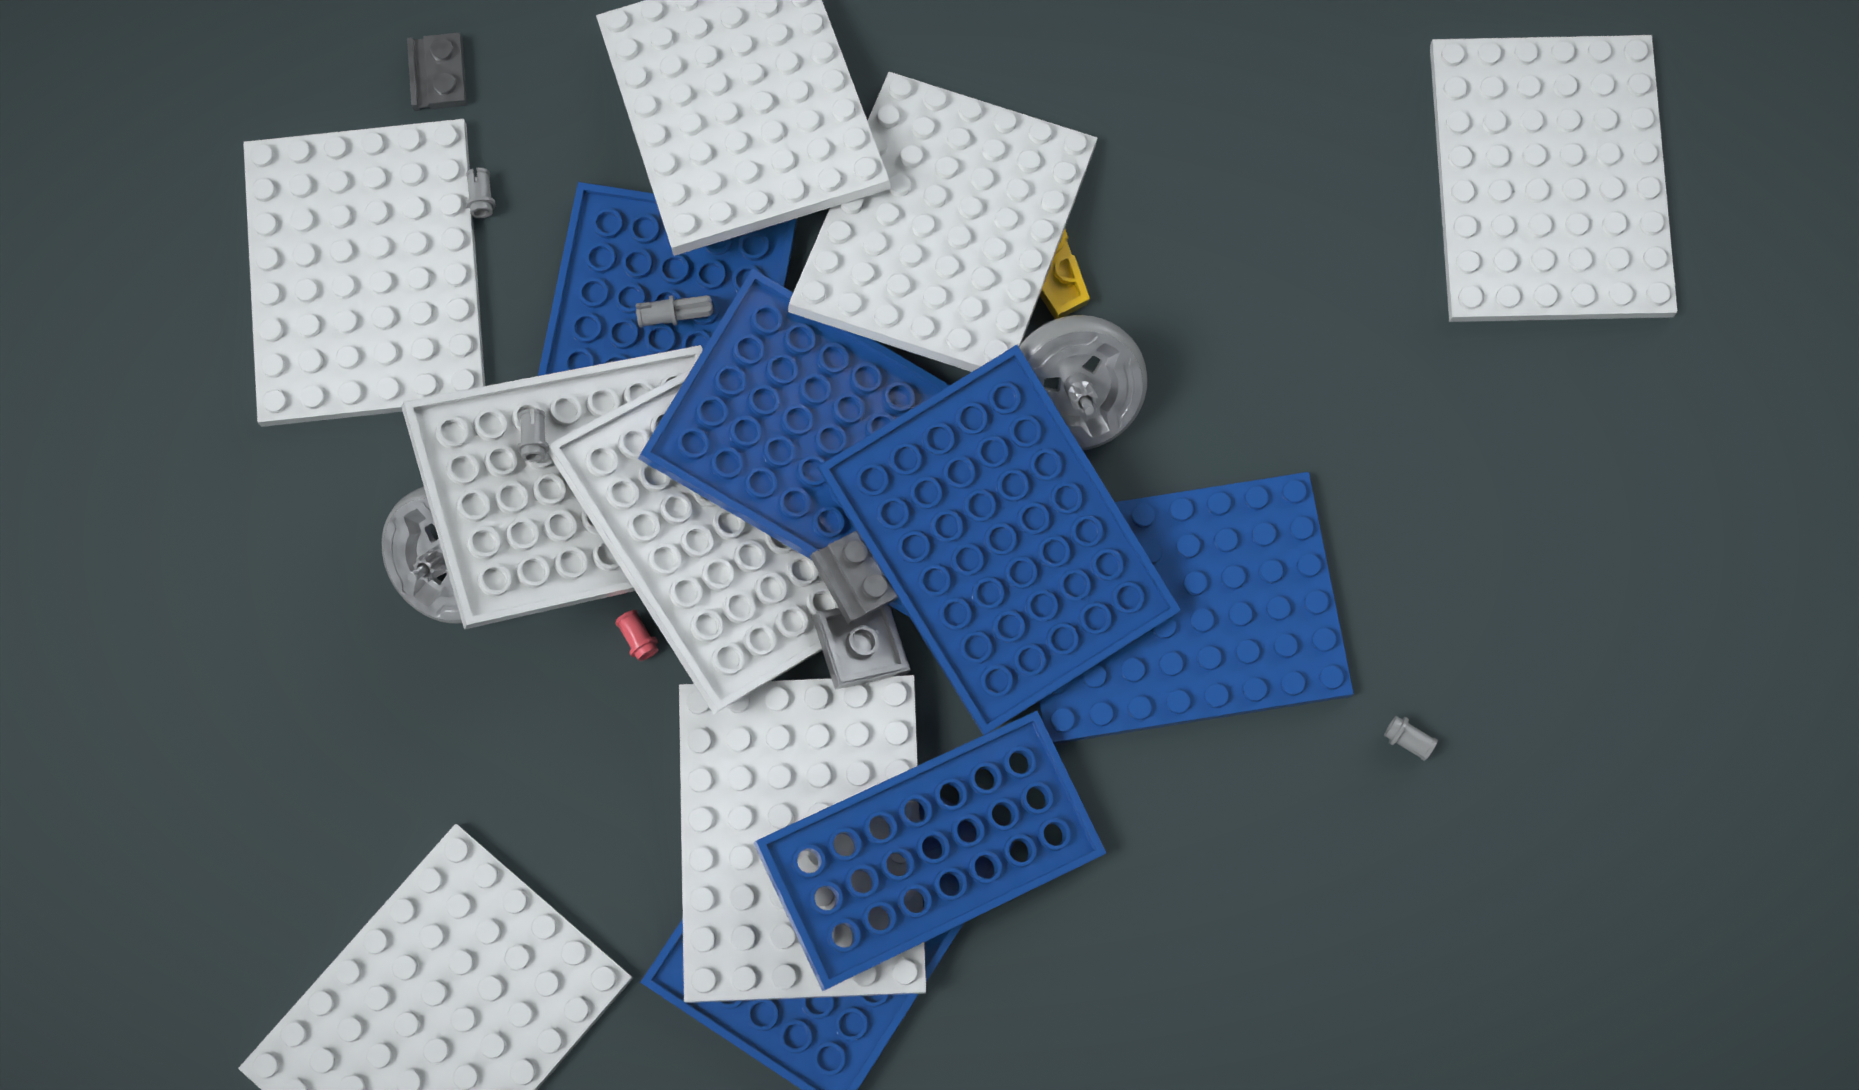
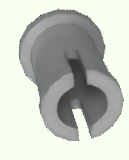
[466,168,496,218]
[517,409,549,462]
[1384,716,1438,761]

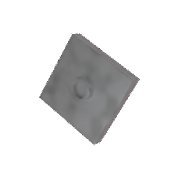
[812,604,910,690]

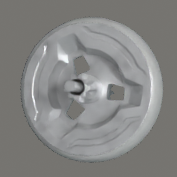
[1019,315,1147,450]
[381,487,462,624]

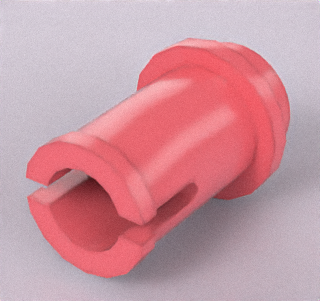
[615,610,659,661]

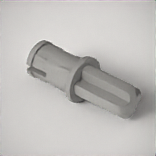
[636,295,713,328]

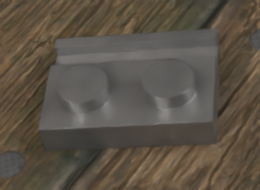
[407,32,467,111]
[810,531,898,625]

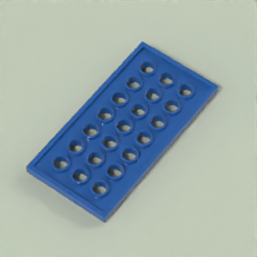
[753,711,1106,991]

